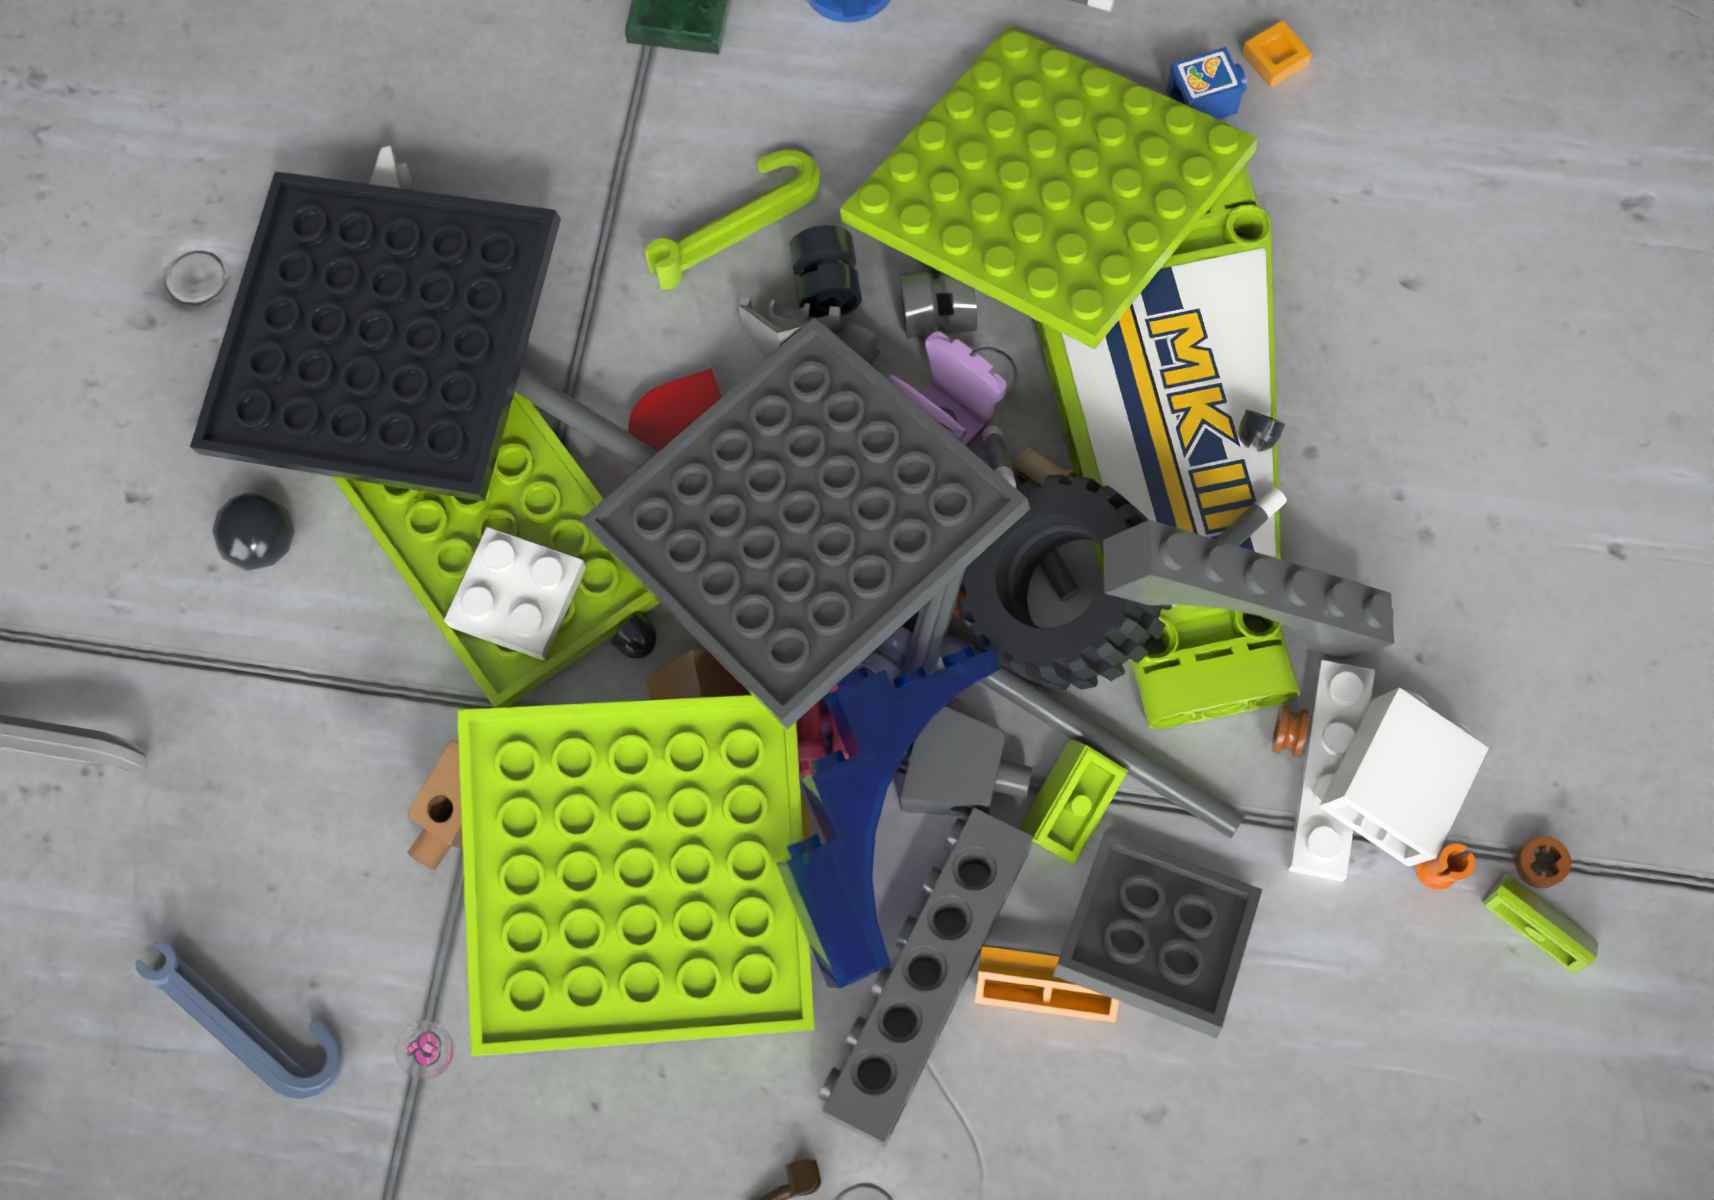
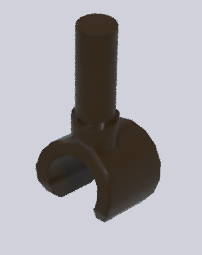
[756,1159,821,1200]

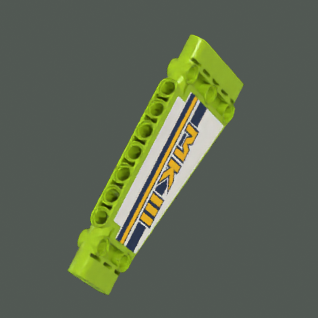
[1035,164,1300,730]

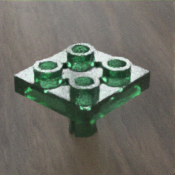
[625,0,731,55]

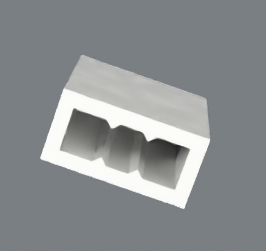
[1319,687,1489,867]

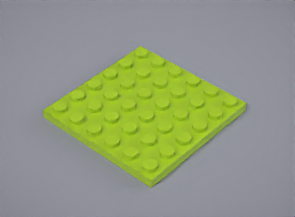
[840,26,1258,349]
[457,695,815,1056]

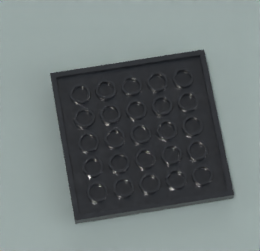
[190,171,561,502]

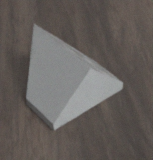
[739,296,842,358]

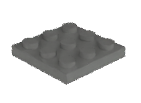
[1053,831,1263,1038]

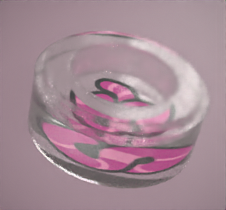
[394,1020,454,1079]

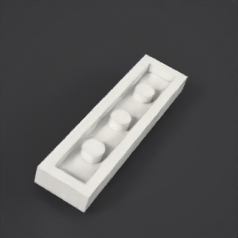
[1288,660,1375,881]

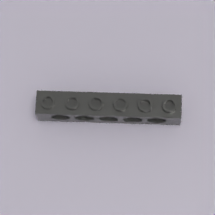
[818,808,1034,1148]

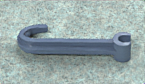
[135,941,344,1101]

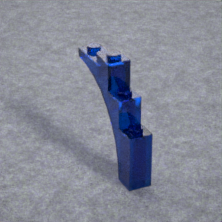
[775,646,1001,989]

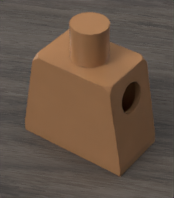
[407,739,463,870]

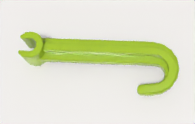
[645,149,821,290]

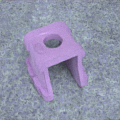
[888,332,1007,447]

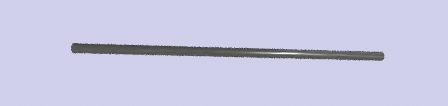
[515,366,1245,838]

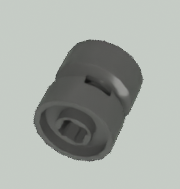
[899,270,977,339]

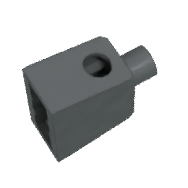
[901,700,1033,816]

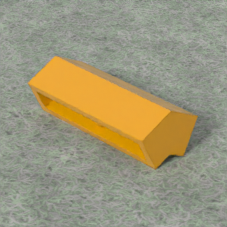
[975,946,1119,1023]

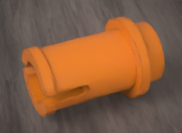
[1415,843,1475,890]

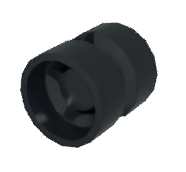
[789,225,862,318]

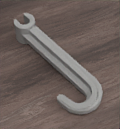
[0,715,148,773]

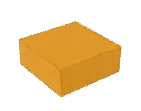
[1242,20,1312,88]

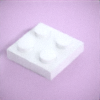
[444,527,586,661]

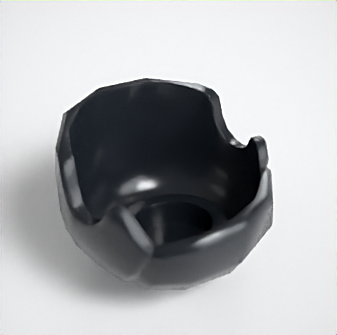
[212,493,294,571]

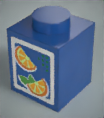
[1166,47,1247,119]

